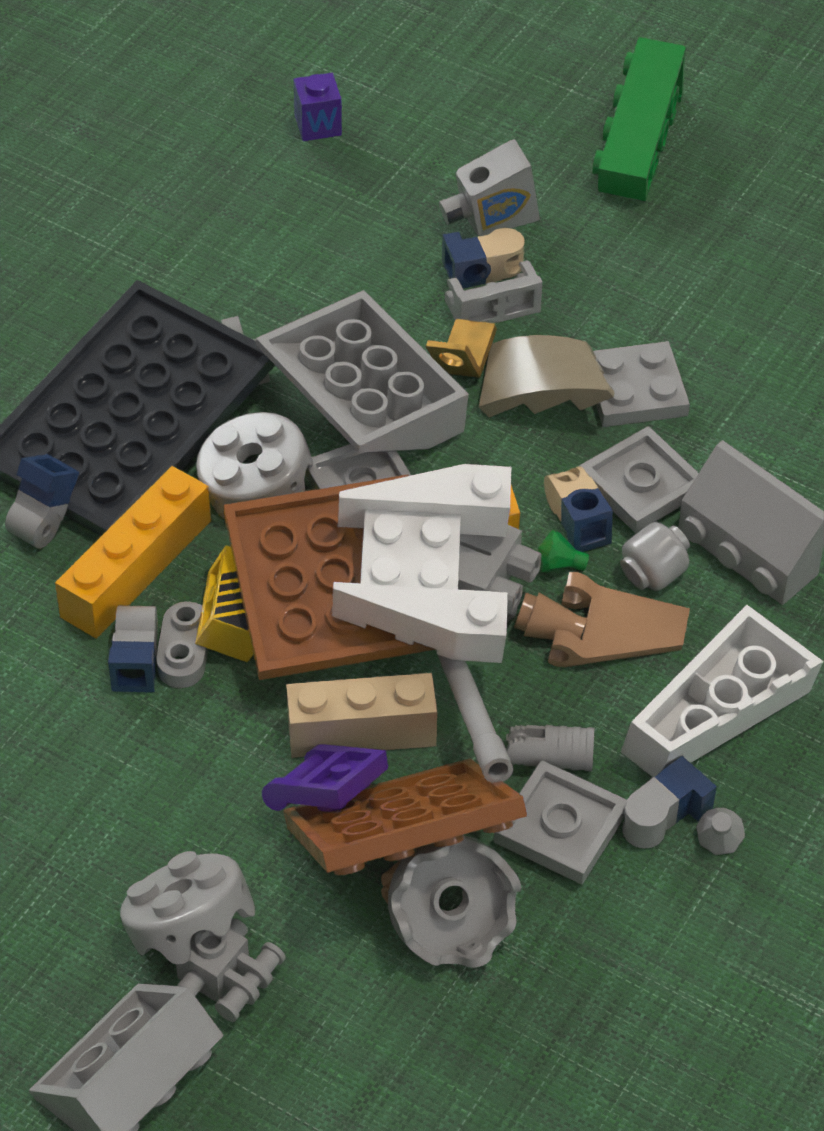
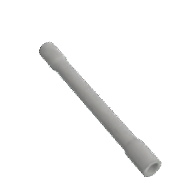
[436,649,513,783]

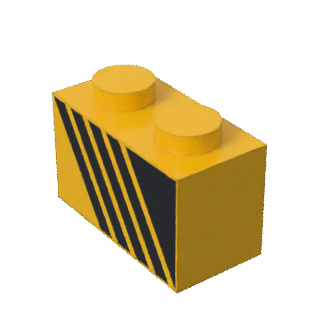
[195,545,253,662]

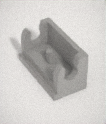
[445,260,542,323]

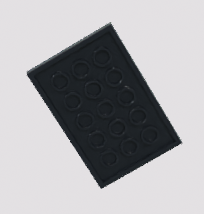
[0,280,275,536]

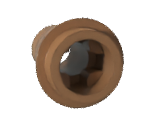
[514,592,587,640]

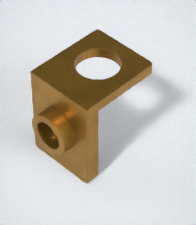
[426,319,497,378]

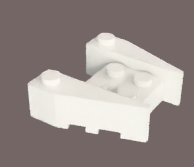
[332,464,511,663]

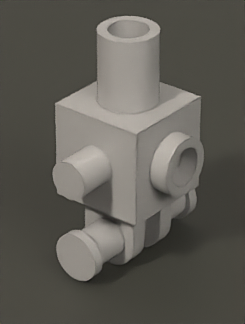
[172,918,285,1022]

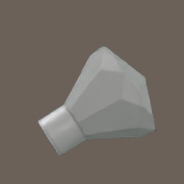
[696,808,745,855]

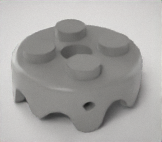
[196,412,313,519]
[388,836,521,967]
[120,851,255,965]

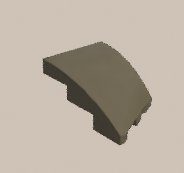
[479,335,615,417]

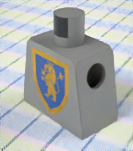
[439,139,540,236]

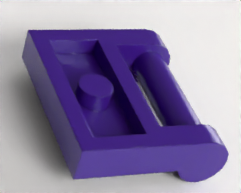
[262,744,388,812]

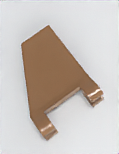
[548,572,690,667]

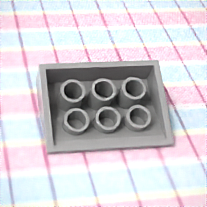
[256,290,469,452]

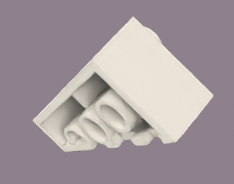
[621,605,824,777]

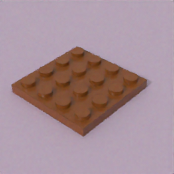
[224,475,436,680]
[283,758,527,875]

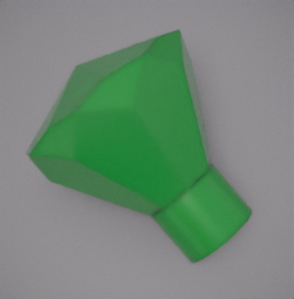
[538,530,589,573]

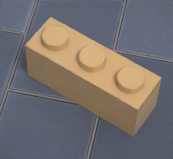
[286,673,437,758]

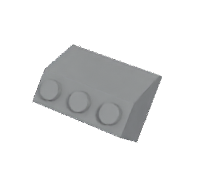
[678,440,824,605]
[28,983,224,1131]

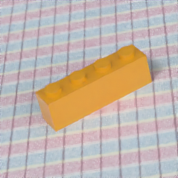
[55,466,211,639]

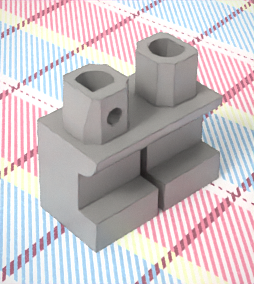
[458,525,541,615]

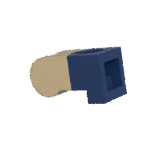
[442,228,525,289]
[544,466,613,552]

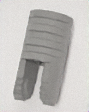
[505,725,594,771]

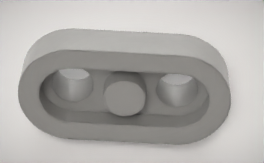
[156,602,208,688]

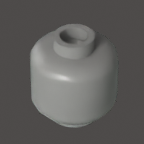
[620,522,690,591]

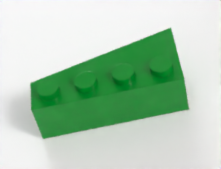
[592,37,686,201]

